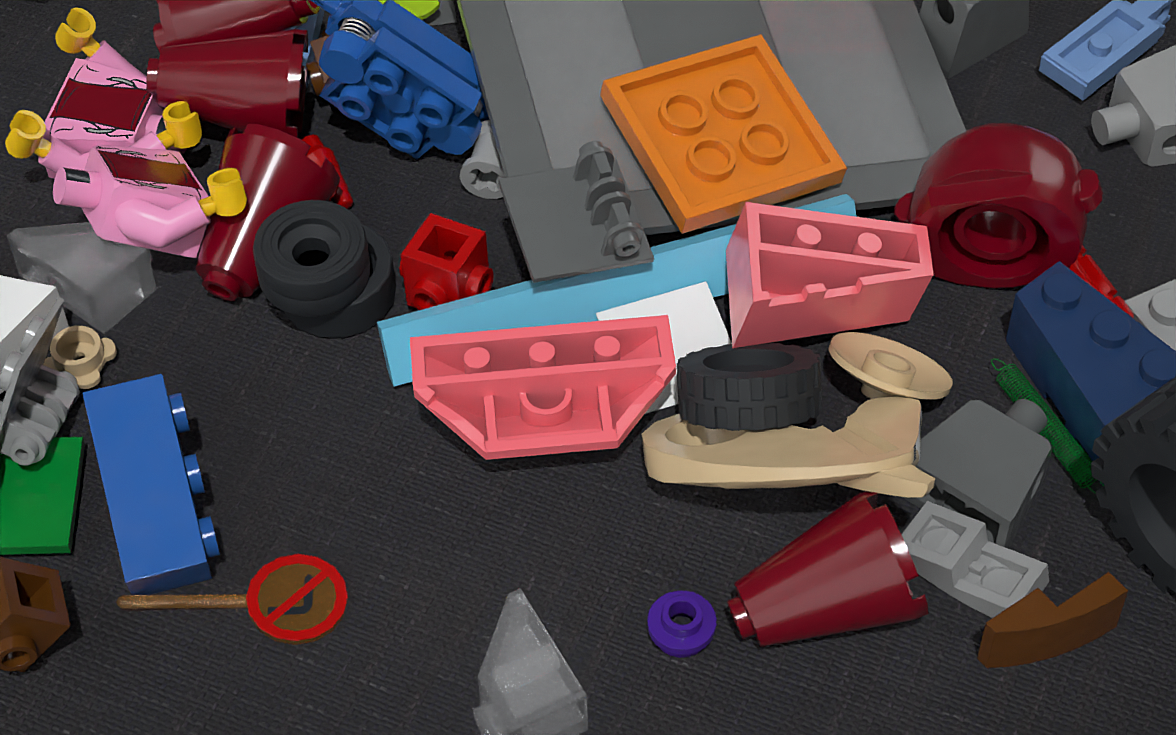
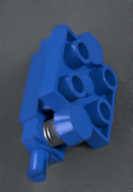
[310,0,489,159]

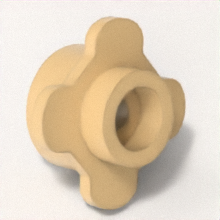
[44,326,117,389]

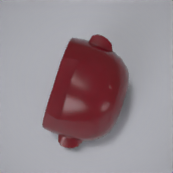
[894,123,1103,288]

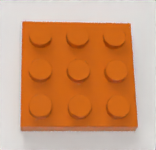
[600,34,847,234]

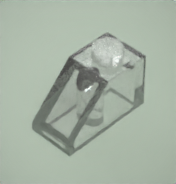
[7,222,157,334]
[473,588,588,735]

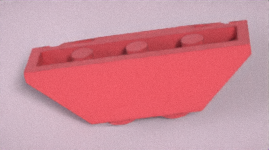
[410,315,676,460]

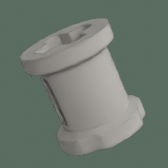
[459,120,505,199]

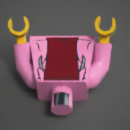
[5,8,187,179]
[53,101,247,258]

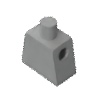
[1091,45,1176,167]

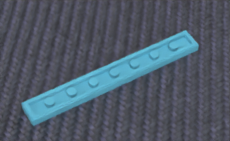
[377,194,857,387]

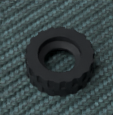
[676,343,822,431]

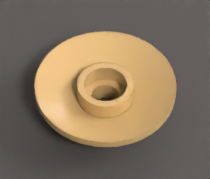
[829,332,953,400]

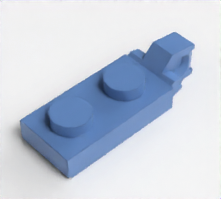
[1039,0,1174,101]

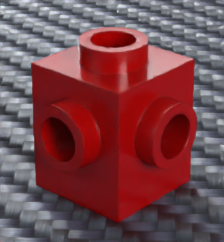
[399,213,494,310]

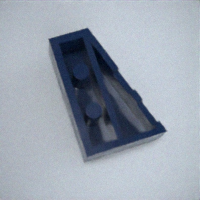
[1006,261,1176,487]

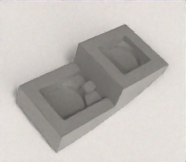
[902,501,1049,618]

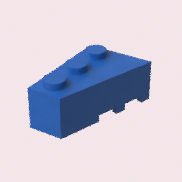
[82,374,220,599]

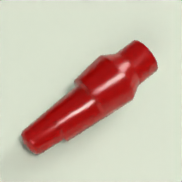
[302,134,353,209]

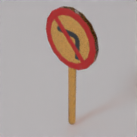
[117,554,348,645]

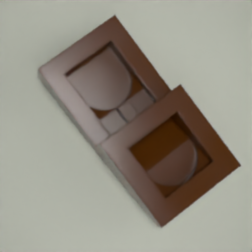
[977,572,1128,668]

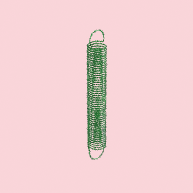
[991,358,1104,494]

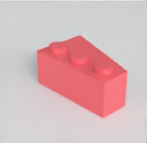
[726,202,934,348]

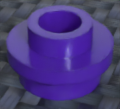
[648,591,716,658]

